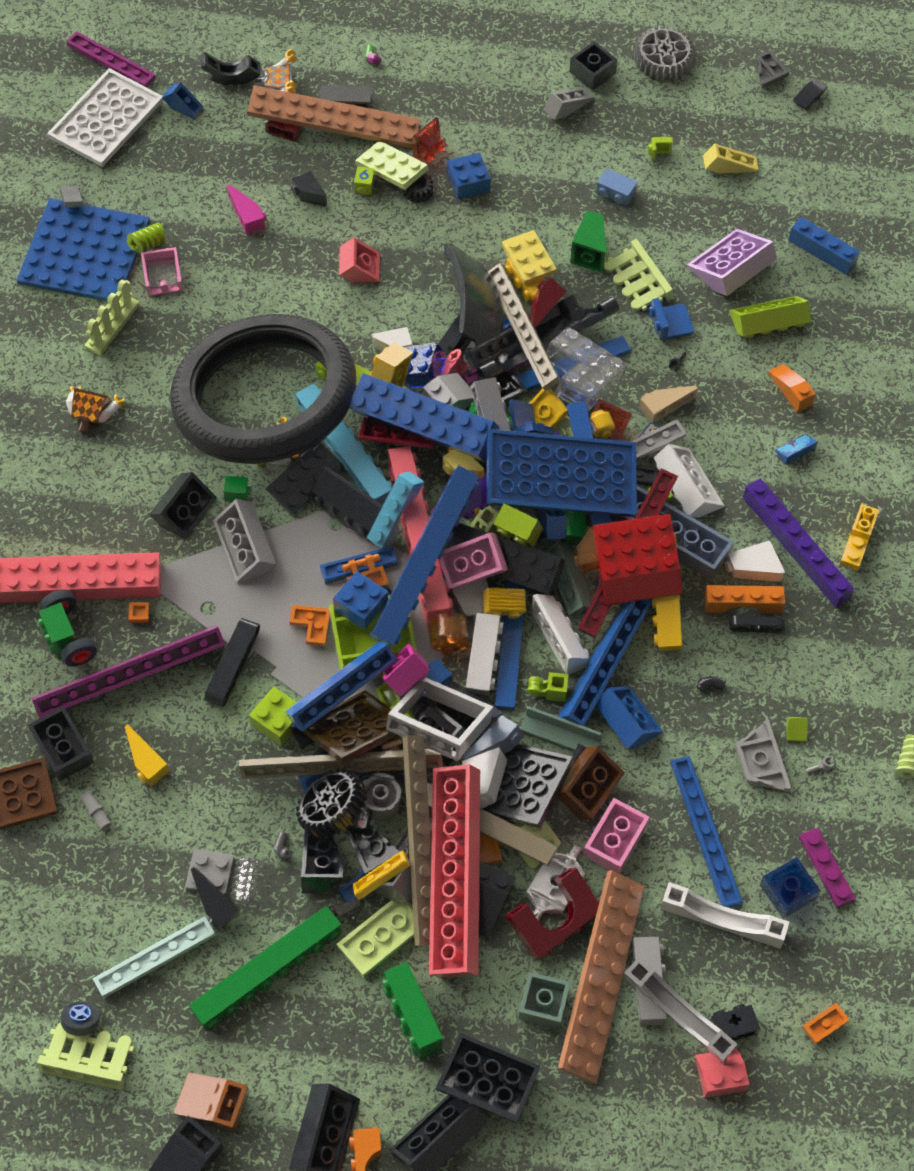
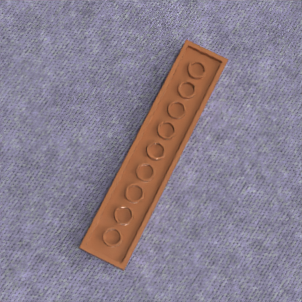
[247,85,420,149]
[558,870,644,1084]

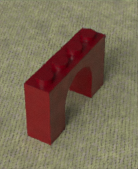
[505,868,599,959]

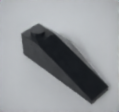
[301,831,344,894]

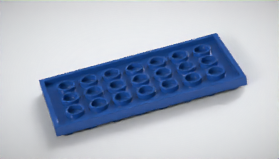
[486,429,637,517]

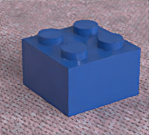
[447,153,491,199]
[333,571,388,630]

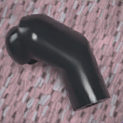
[697,676,726,692]

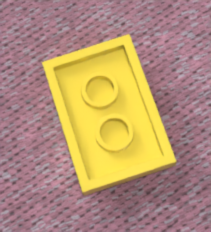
[502,230,557,285]

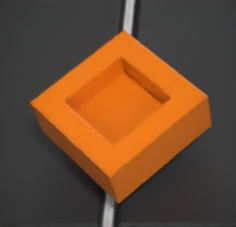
[128,602,150,623]

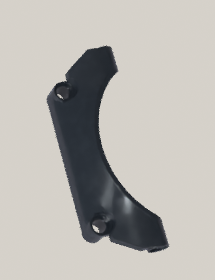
[477,294,619,381]

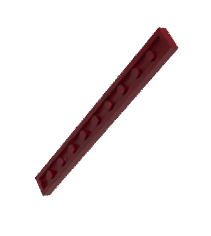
[578,468,678,638]

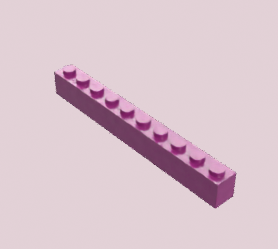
[31,625,225,719]

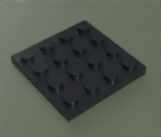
[480,744,575,829]

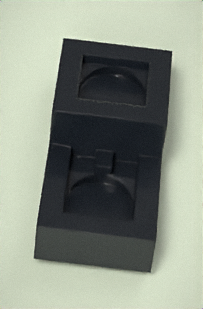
[793,78,828,111]

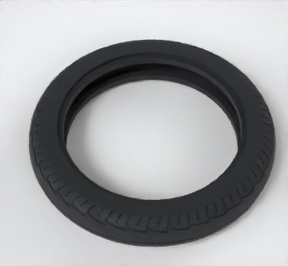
[170,314,356,464]

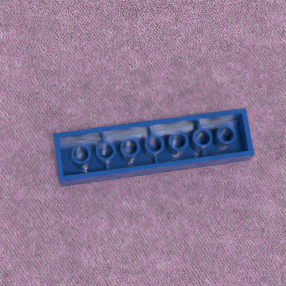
[349,373,500,462]

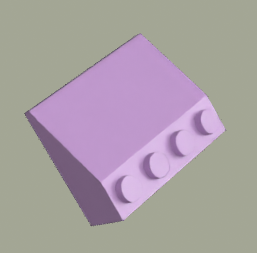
[687,229,777,296]

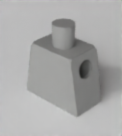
[449,579,488,625]

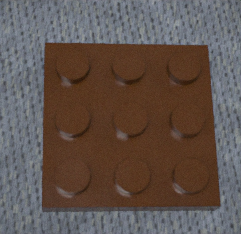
[0,757,58,830]

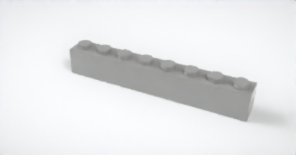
[470,377,536,518]

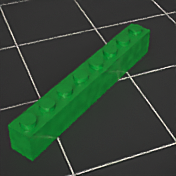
[189,905,342,1030]

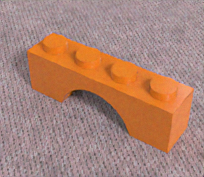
[704,585,785,614]
[349,1128,382,1171]

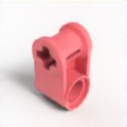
[436,349,470,377]

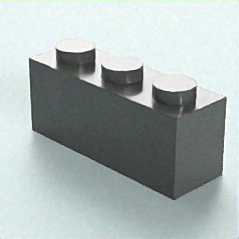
[320,85,372,109]

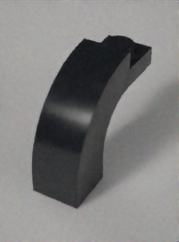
[200,52,261,85]

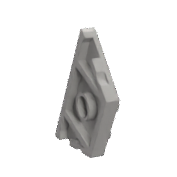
[735,719,791,792]

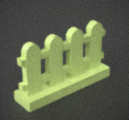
[605,239,673,311]
[85,280,140,356]
[37,1023,134,1090]

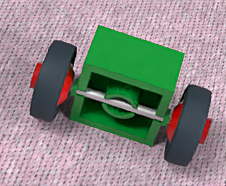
[38,589,97,666]

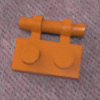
[342,553,389,587]

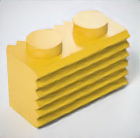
[483,588,526,619]

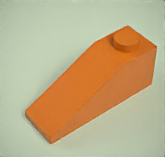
[768,364,816,413]

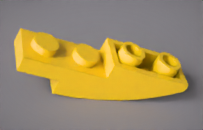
[840,504,879,571]

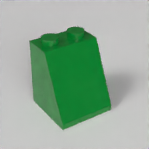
[570,210,607,273]

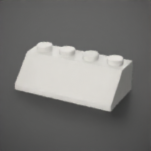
[654,444,725,518]
[532,594,590,675]

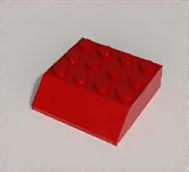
[593,514,682,606]

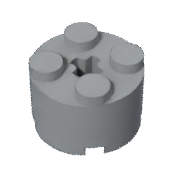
[362,773,401,820]

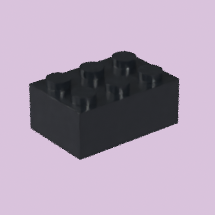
[28,706,94,782]

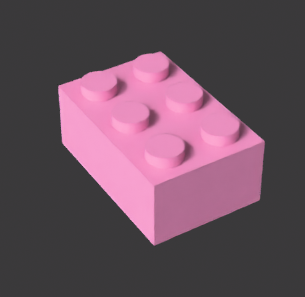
[440,533,508,589]
[583,798,650,874]

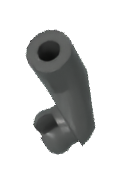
[273,832,292,861]

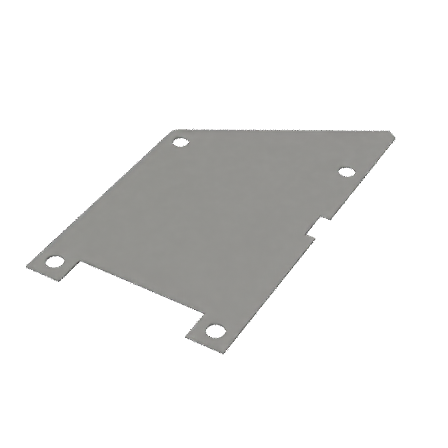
[161,510,503,752]

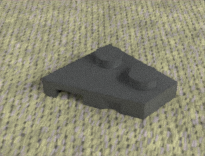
[756,50,789,88]

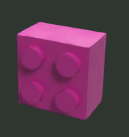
[381,644,430,697]

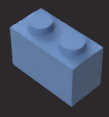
[596,168,637,206]

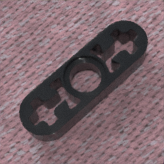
[729,615,785,633]

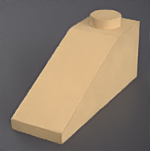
[639,386,698,423]

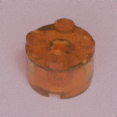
[428,614,469,656]

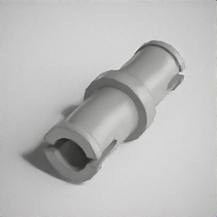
[80,791,112,831]

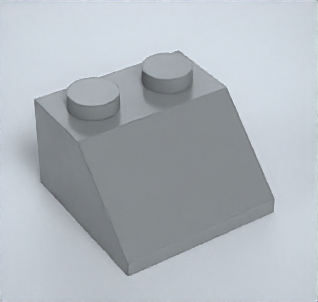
[423,373,474,410]

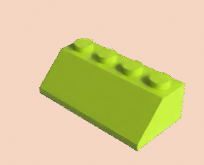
[729,296,811,338]

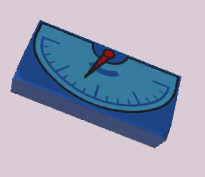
[775,434,817,464]

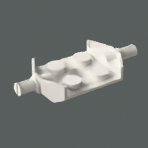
[526,845,585,921]

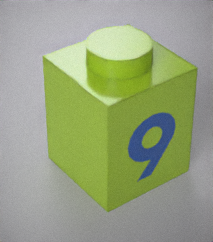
[354,166,375,195]

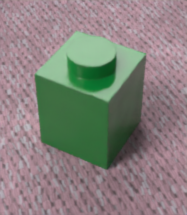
[223,476,252,501]

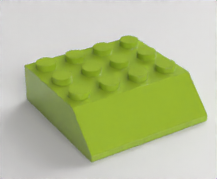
[329,595,417,679]

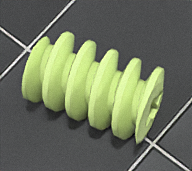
[895,734,914,779]

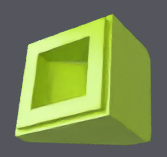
[786,717,808,742]

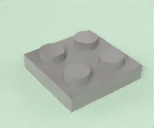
[185,849,235,895]

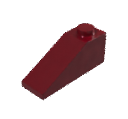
[529,277,566,328]

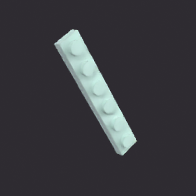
[93,916,216,999]

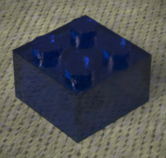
[404,343,447,388]
[760,857,821,919]

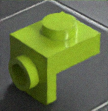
[648,137,673,161]

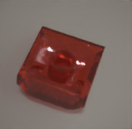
[413,117,446,163]

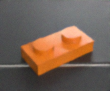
[802,1003,850,1045]

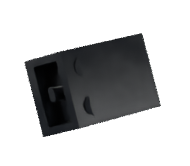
[149,1116,224,1171]

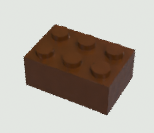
[557,746,625,820]

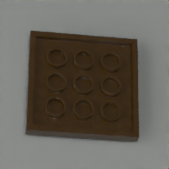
[303,690,398,764]

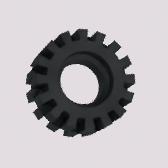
[403,172,433,203]

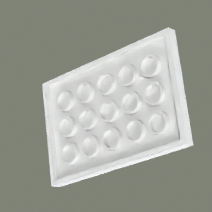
[47,68,164,167]

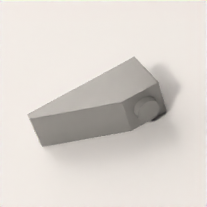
[543,87,594,120]

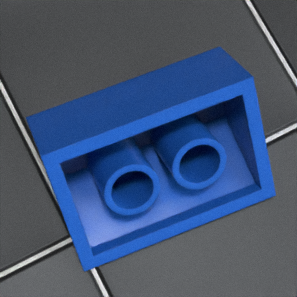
[595,686,663,749]

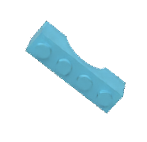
[367,471,424,548]

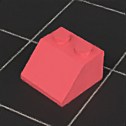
[339,237,380,282]
[695,1048,750,1098]

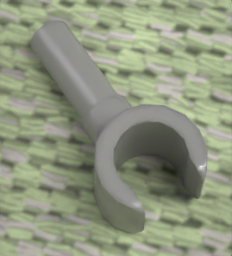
[805,756,834,774]

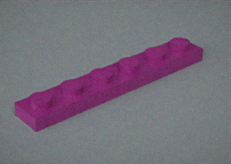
[66,31,156,88]

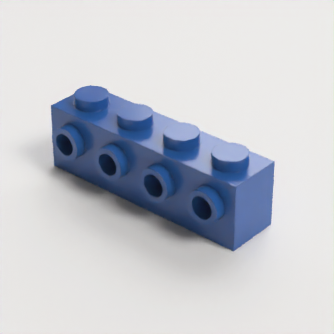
[789,217,860,275]

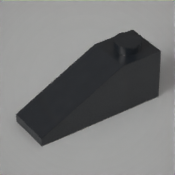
[191,867,241,929]

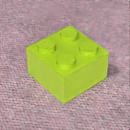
[493,504,544,548]
[249,686,297,746]

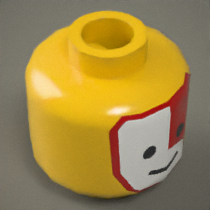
[589,410,615,439]

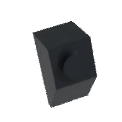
[291,171,327,206]

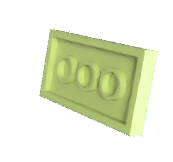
[356,141,428,190]
[337,901,414,977]

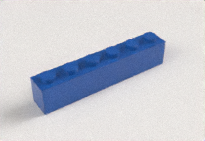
[285,641,398,732]

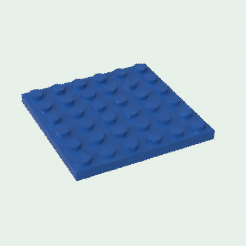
[16,198,150,301]

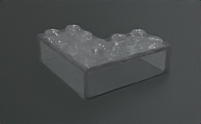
[547,327,628,411]

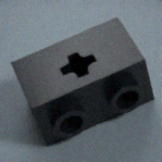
[710,1004,760,1041]

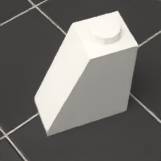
[724,541,785,582]
[462,747,507,808]

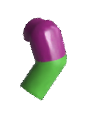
[365,45,381,66]

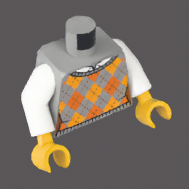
[255,49,297,93]

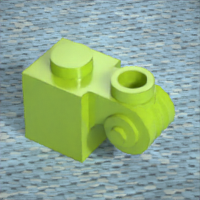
[527,672,569,702]

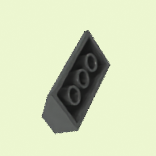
[374,824,432,902]

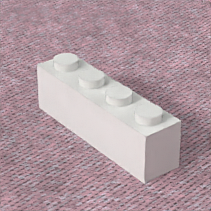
[466,613,503,695]

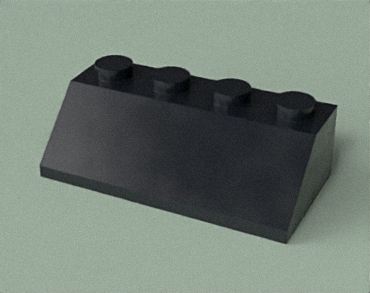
[312,466,383,542]
[289,1083,360,1171]
[389,1095,487,1171]

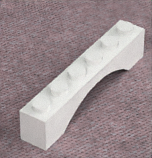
[661,882,789,949]

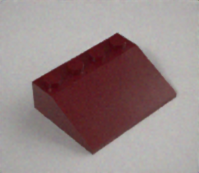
[358,417,436,449]

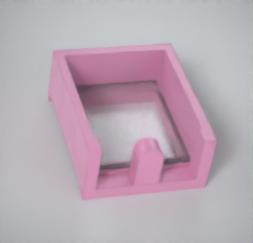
[141,247,183,297]

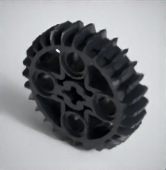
[296,768,368,839]

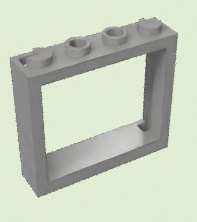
[386,677,493,761]

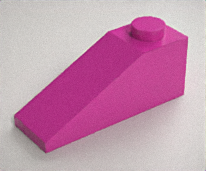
[227,185,267,234]

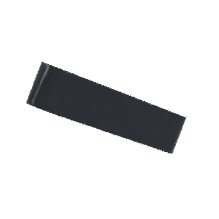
[204,618,260,707]

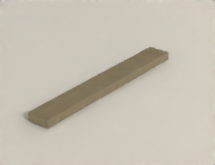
[427,783,558,867]

